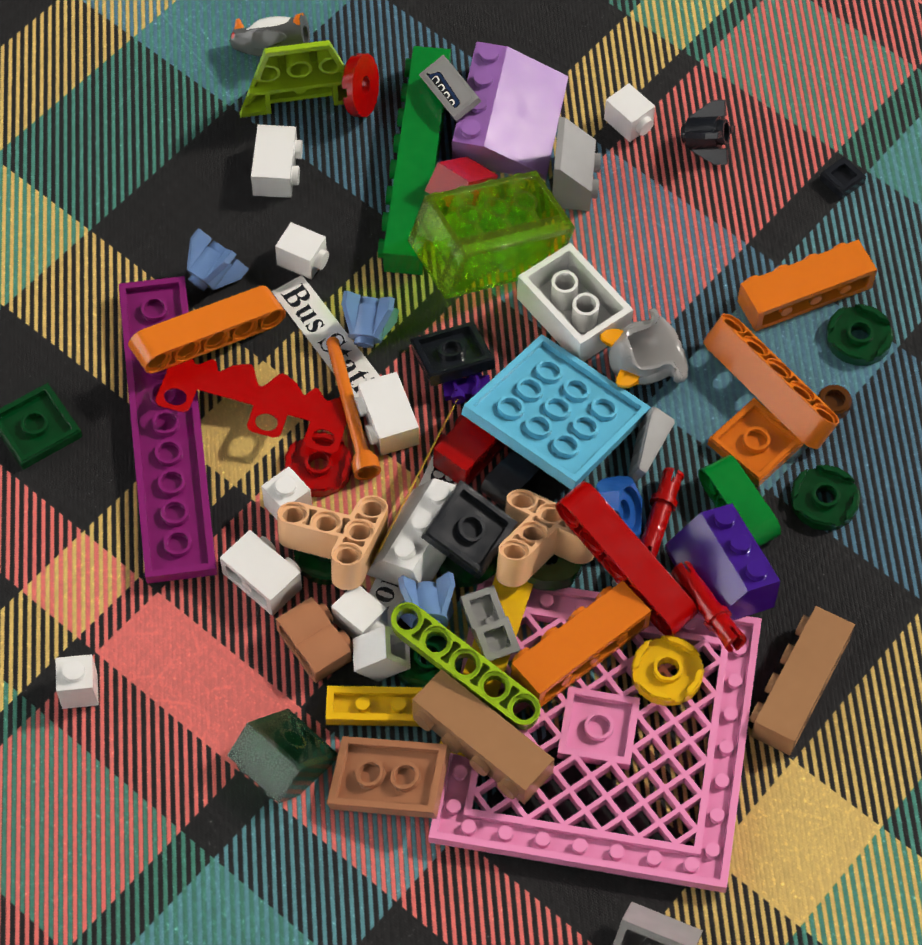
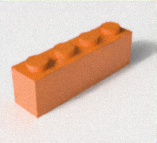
[737,239,877,332]
[511,581,651,707]

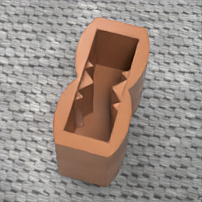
[275,597,353,683]

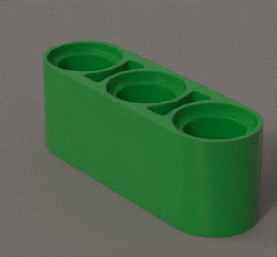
[698,455,781,546]

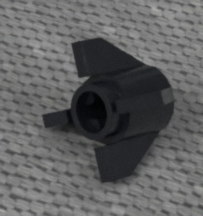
[681,100,735,165]

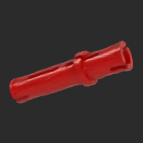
[641,467,684,558]
[671,561,747,652]

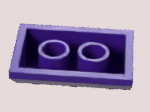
[664,503,780,620]

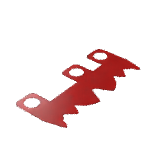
[155,359,347,454]

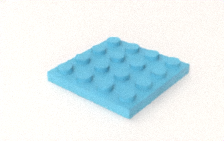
[461,334,651,490]

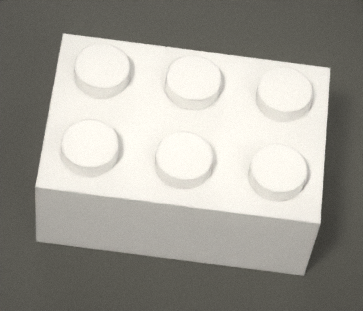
[517,243,633,362]

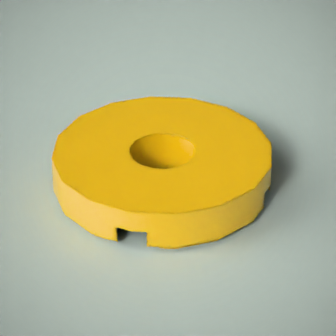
[631,635,704,706]

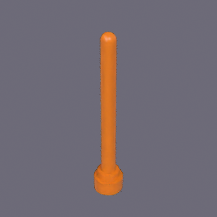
[326,337,381,480]

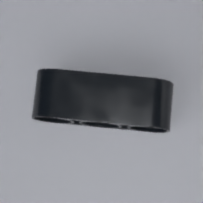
[480,450,549,510]

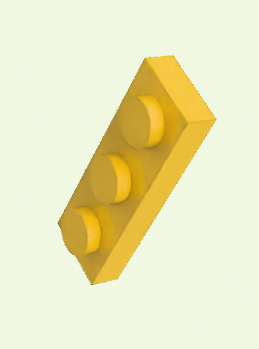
[326,686,424,727]

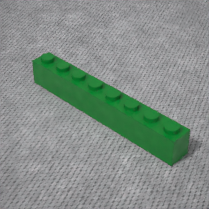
[378,46,451,275]

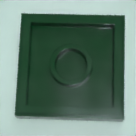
[0,383,83,470]

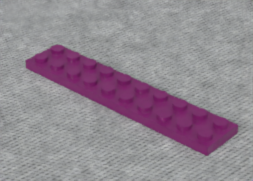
[119,276,217,584]

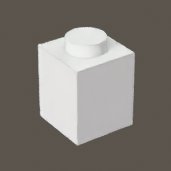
[604,83,655,142]
[275,222,329,280]
[261,467,312,520]
[331,586,388,638]
[353,625,410,682]
[55,654,99,709]

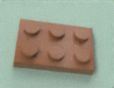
[327,736,451,819]

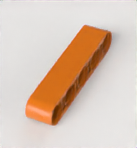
[128,285,286,374]
[703,313,839,449]

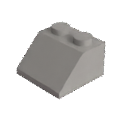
[551,117,601,211]
[613,902,703,945]

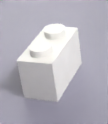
[251,125,303,198]
[354,372,419,456]
[220,530,302,616]

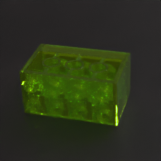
[408,170,575,299]

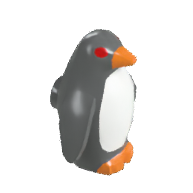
[229,13,310,57]

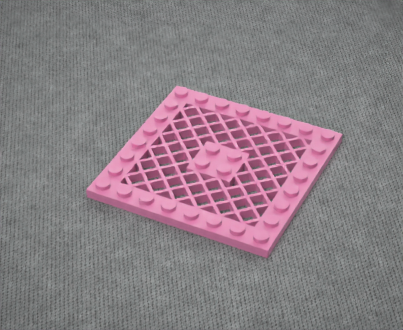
[428,575,762,893]

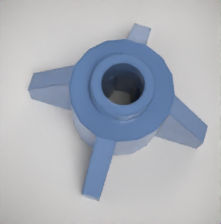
[187,228,249,291]
[341,290,399,348]
[398,571,455,629]

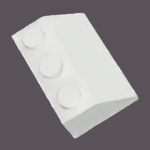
[367,478,456,586]

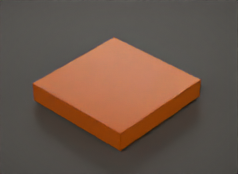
[707,398,804,487]

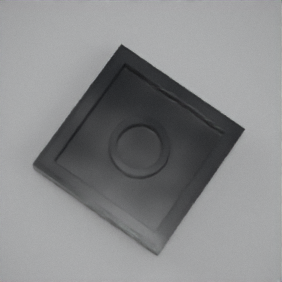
[410,321,495,386]
[421,480,517,579]

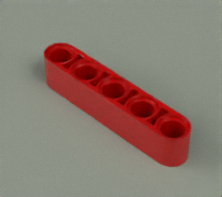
[555,481,698,637]

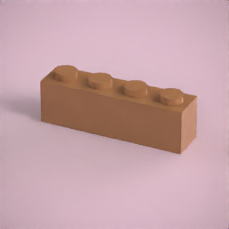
[749,606,855,755]
[412,669,554,804]

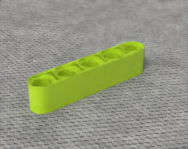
[391,602,541,730]

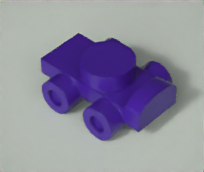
[443,372,490,404]

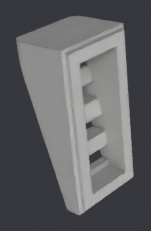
[628,406,675,483]

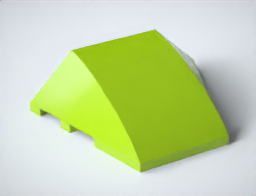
[240,40,347,118]

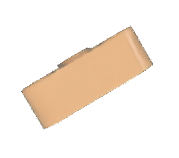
[496,489,594,587]
[277,495,388,590]

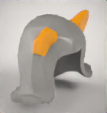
[599,308,688,389]

